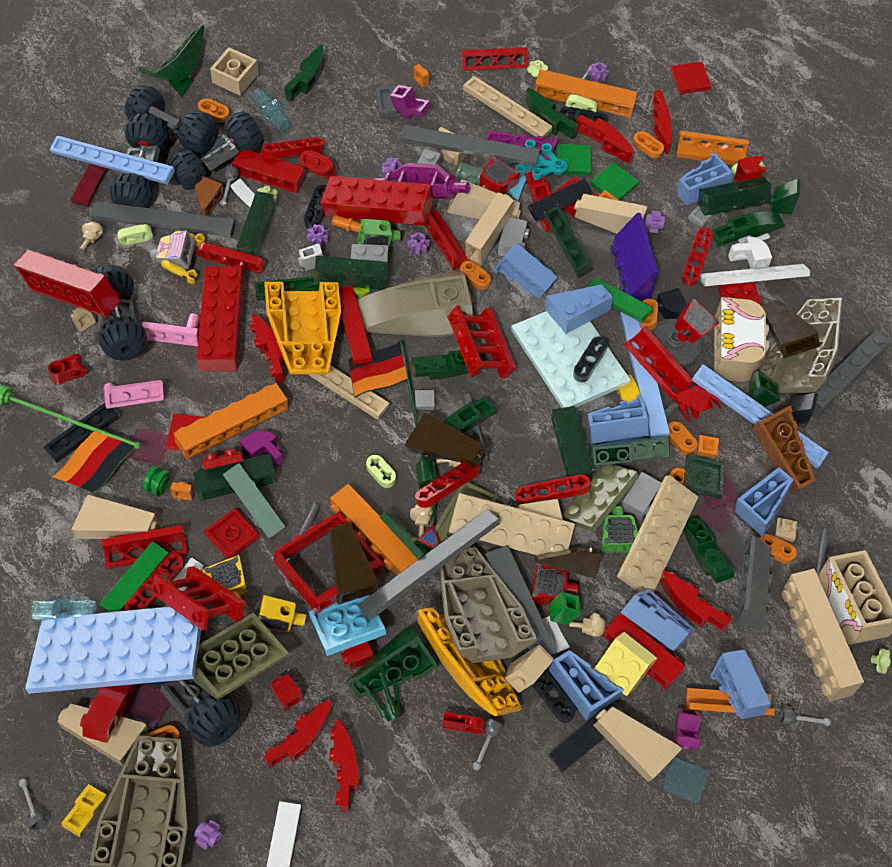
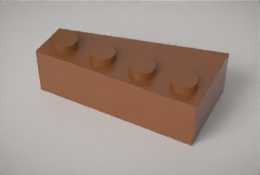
[752,405,816,494]

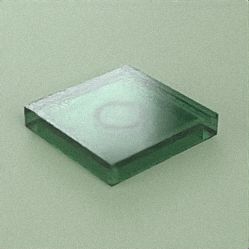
[684,455,724,499]

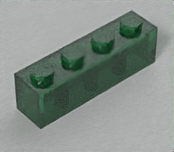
[698,177,771,216]
[237,191,275,256]
[542,205,594,278]
[314,256,388,290]
[551,406,595,485]
[193,454,277,501]

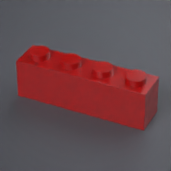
[232,150,306,194]
[603,613,685,691]
[80,684,139,743]

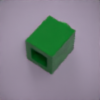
[548,592,581,625]

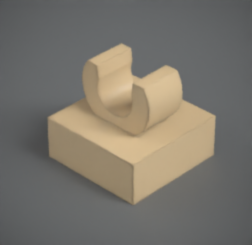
[70,308,96,332]
[774,517,797,542]

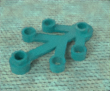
[502,140,568,180]

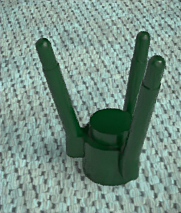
[362,672,403,722]

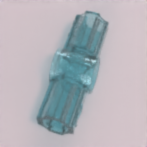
[251,87,291,132]
[30,598,97,620]

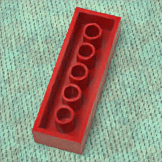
[321,176,434,226]
[14,250,120,317]
[196,266,244,372]

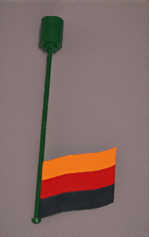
[348,339,437,489]

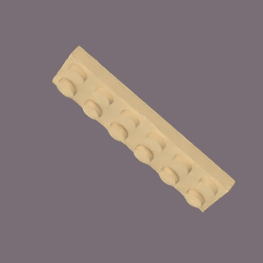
[617,475,698,592]
[449,493,575,555]

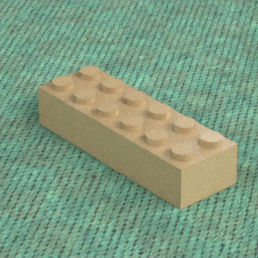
[782,569,864,702]

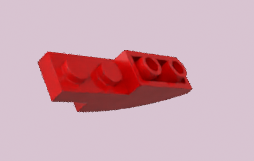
[576,115,634,164]
[249,314,286,384]
[660,570,732,632]
[263,700,333,769]
[329,720,359,812]

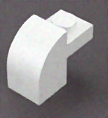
[728,237,772,269]

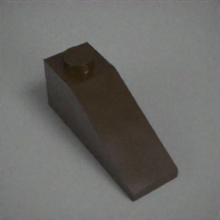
[534,546,602,579]

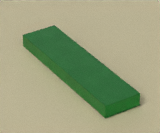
[585,278,653,323]
[100,541,169,613]

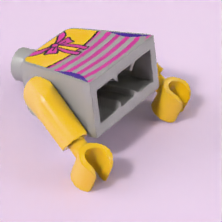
[150,230,205,284]

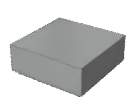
[688,205,713,228]
[415,390,435,410]

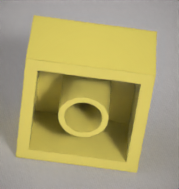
[594,632,657,696]

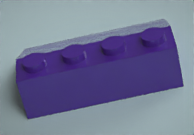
[610,212,658,302]

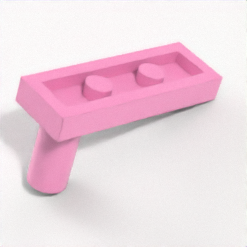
[142,314,200,346]
[103,380,164,408]

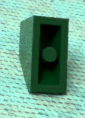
[769,179,801,215]
[749,371,781,407]

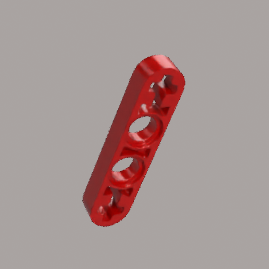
[262,137,325,159]
[682,228,713,286]
[196,243,265,273]
[415,463,480,508]
[515,474,591,505]
[125,553,184,611]

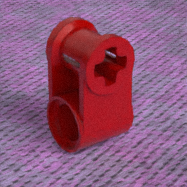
[48,354,87,385]

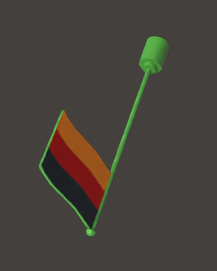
[0,384,141,493]

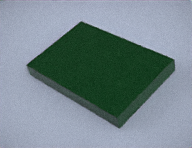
[380,511,430,559]

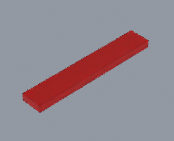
[332,275,372,365]

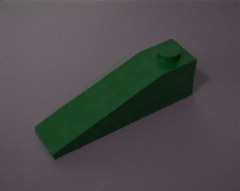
[155,25,205,82]
[347,626,439,698]

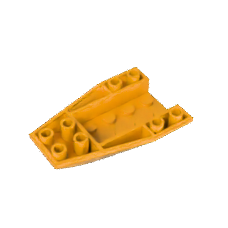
[265,282,341,374]
[418,608,522,716]

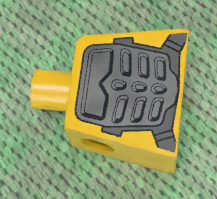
[202,555,247,598]
[259,595,306,632]

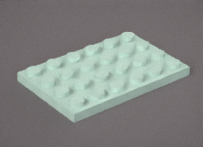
[511,311,630,412]

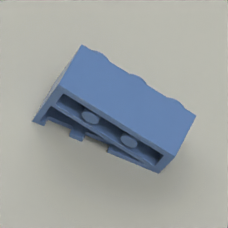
[678,152,733,206]
[492,242,557,298]
[545,285,613,334]
[588,395,649,443]
[735,467,794,537]
[621,588,695,651]
[710,649,771,719]
[549,650,624,720]

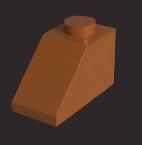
[195,177,224,216]

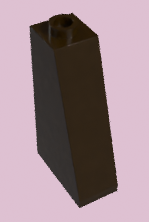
[761,300,820,358]
[404,412,486,466]
[330,523,378,605]

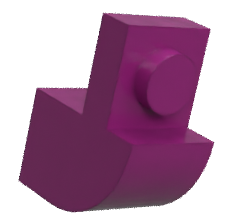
[390,85,431,119]
[240,431,283,467]
[674,708,701,750]

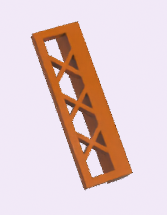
[676,131,749,165]
[685,688,775,715]

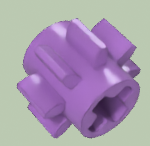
[588,62,609,83]
[382,158,403,178]
[645,211,665,233]
[307,224,329,247]
[407,232,430,255]
[194,820,222,850]

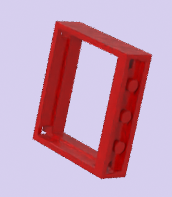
[273,512,383,614]

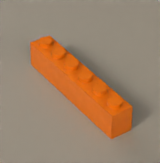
[534,69,637,118]
[174,383,288,460]
[330,484,419,576]

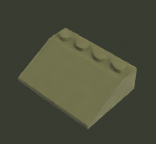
[193,613,289,700]

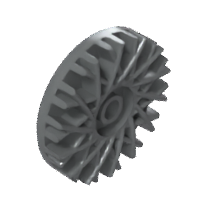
[650,319,703,369]

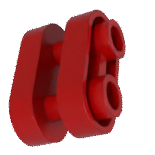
[300,150,338,180]

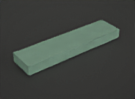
[223,463,286,539]

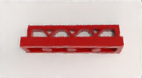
[461,47,528,70]
[425,209,469,271]
[624,326,695,400]
[101,525,188,569]

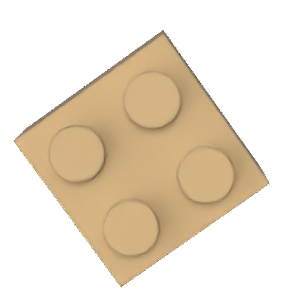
[210,47,259,96]

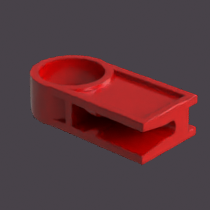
[442,712,486,734]

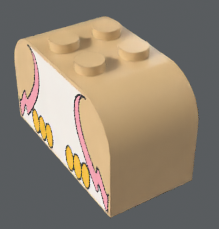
[714,297,769,382]
[818,550,892,645]

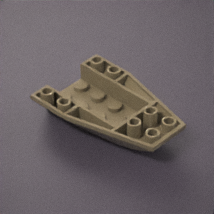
[357,271,474,337]
[759,298,843,393]
[439,547,537,663]
[89,735,188,867]

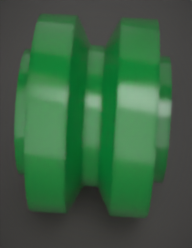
[143,465,171,497]

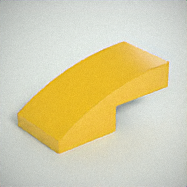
[617,375,641,402]
[62,784,107,837]

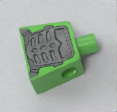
[357,219,400,249]
[600,506,638,552]

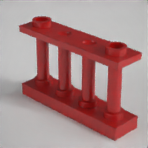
[447,305,516,379]
[152,566,246,631]

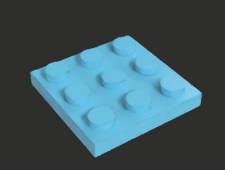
[309,595,386,656]

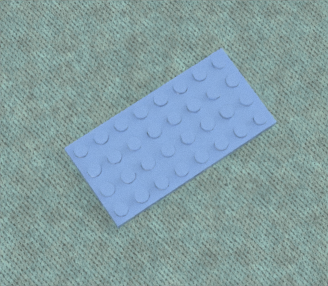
[25,607,201,694]

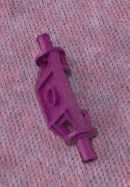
[373,163,470,200]

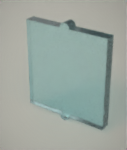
[662,757,709,805]

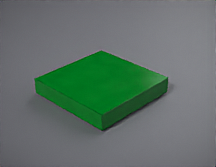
[556,144,591,176]
[590,162,639,201]

